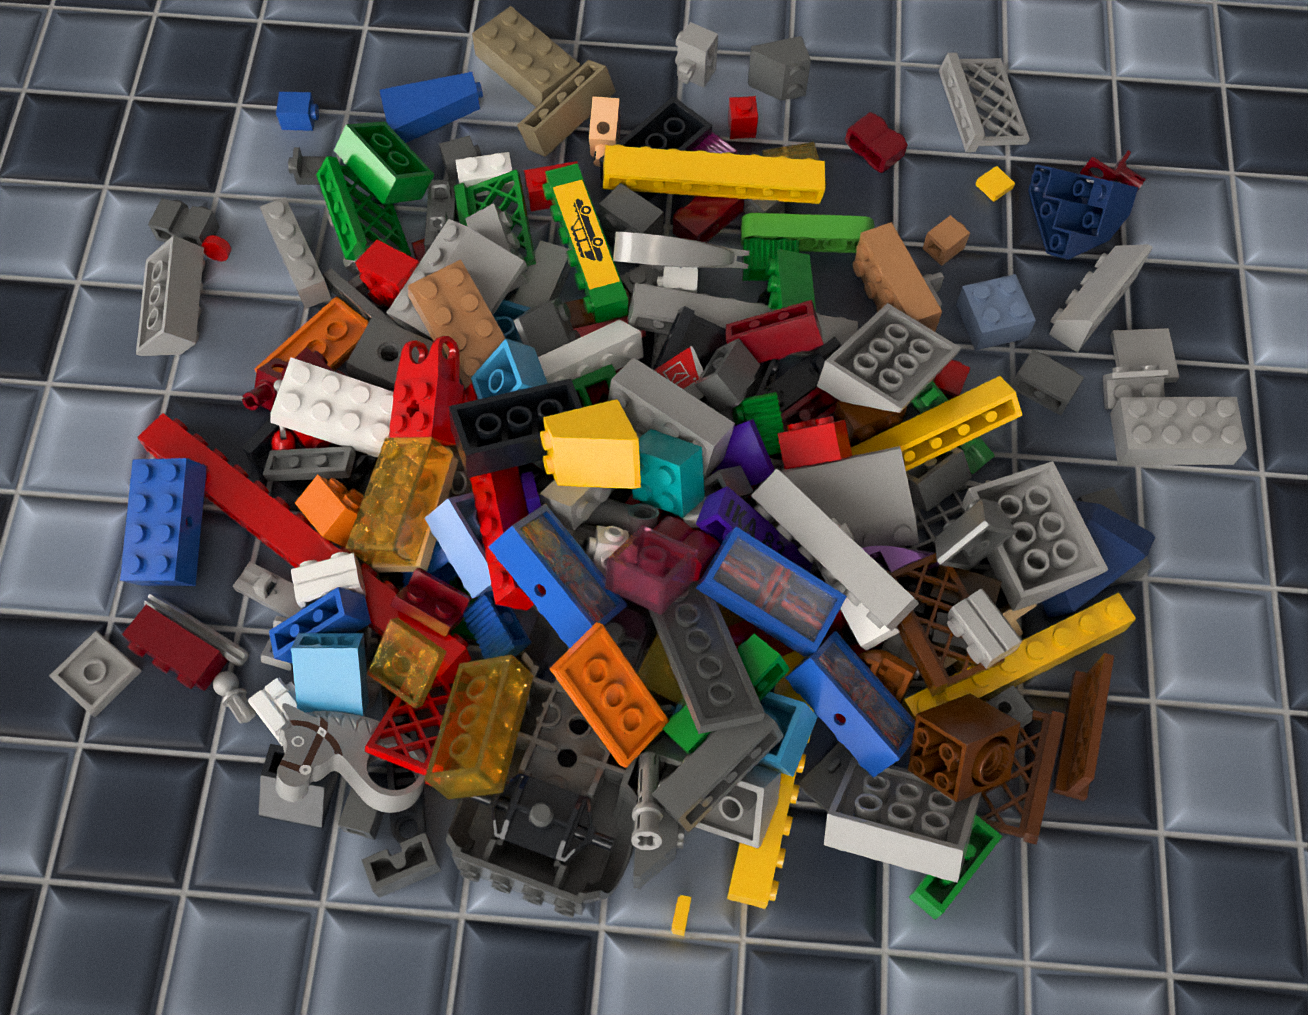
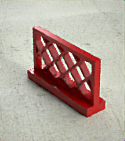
[365,664,492,788]

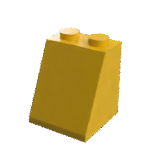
[540,399,641,489]

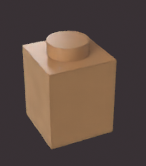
[922,215,970,266]

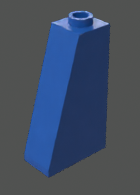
[379,72,483,143]

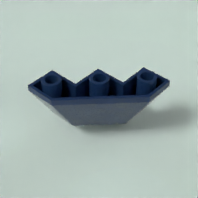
[1028,164,1138,260]
[1042,500,1156,618]

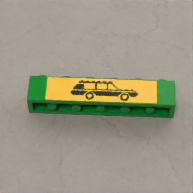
[542,163,628,323]

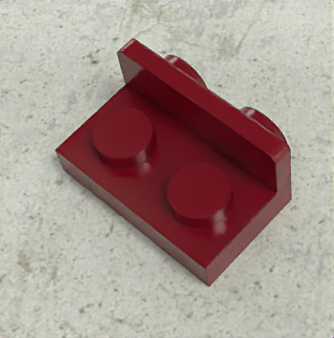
[391,568,471,637]

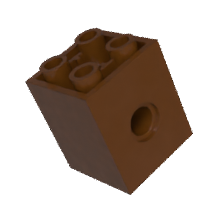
[908,693,1021,803]

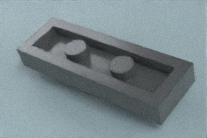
[263,446,356,482]

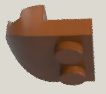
[857,649,918,704]

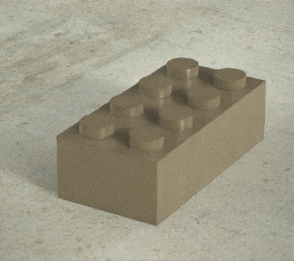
[472,6,580,107]

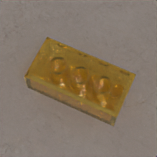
[345,437,453,567]
[424,654,534,799]

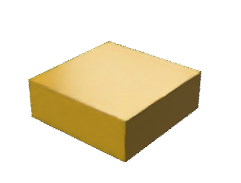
[975,166,1015,202]
[671,895,692,936]

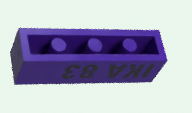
[696,486,813,573]

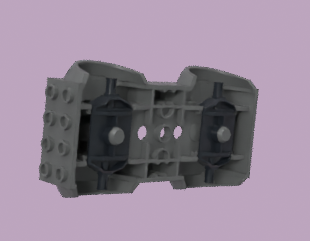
[445,569,682,918]

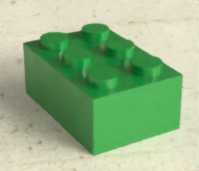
[334,121,435,205]

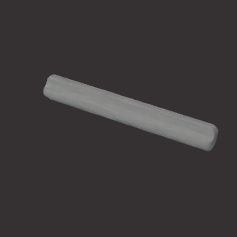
[144,593,249,667]

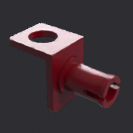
[1080,150,1146,191]
[242,358,289,411]

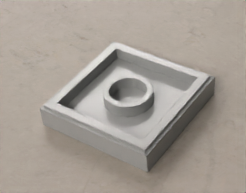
[1110,328,1180,383]
[49,630,142,717]

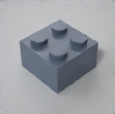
[956,274,1036,351]

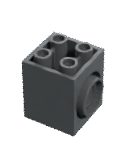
[346,316,433,392]

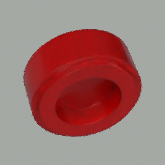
[201,235,232,262]

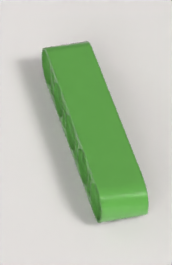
[741,213,874,253]

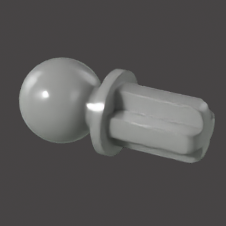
[213,671,256,723]

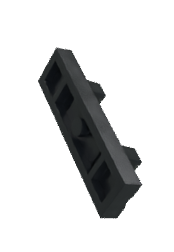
[767,337,842,413]

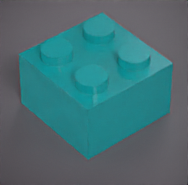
[632,429,705,518]

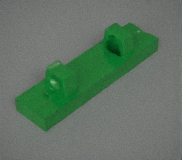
[910,381,995,475]

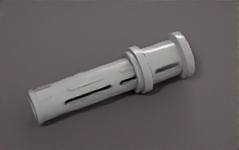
[631,752,663,850]

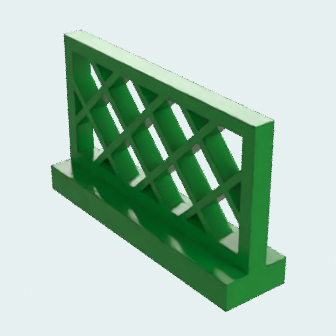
[316,156,412,261]
[453,169,536,267]

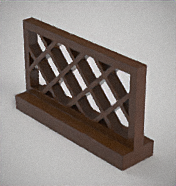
[886,553,1005,697]
[1052,653,1114,801]
[980,699,1065,845]

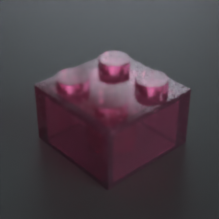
[605,525,699,615]

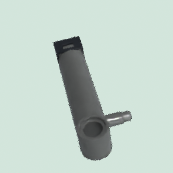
[519,466,659,547]

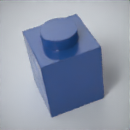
[276,92,319,131]

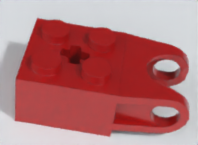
[389,336,464,448]

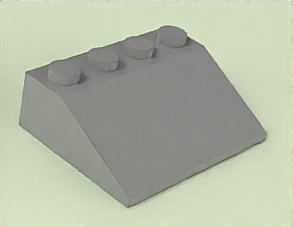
[386,219,527,342]
[817,303,961,413]
[781,446,919,565]
[962,461,1108,611]
[824,756,981,883]

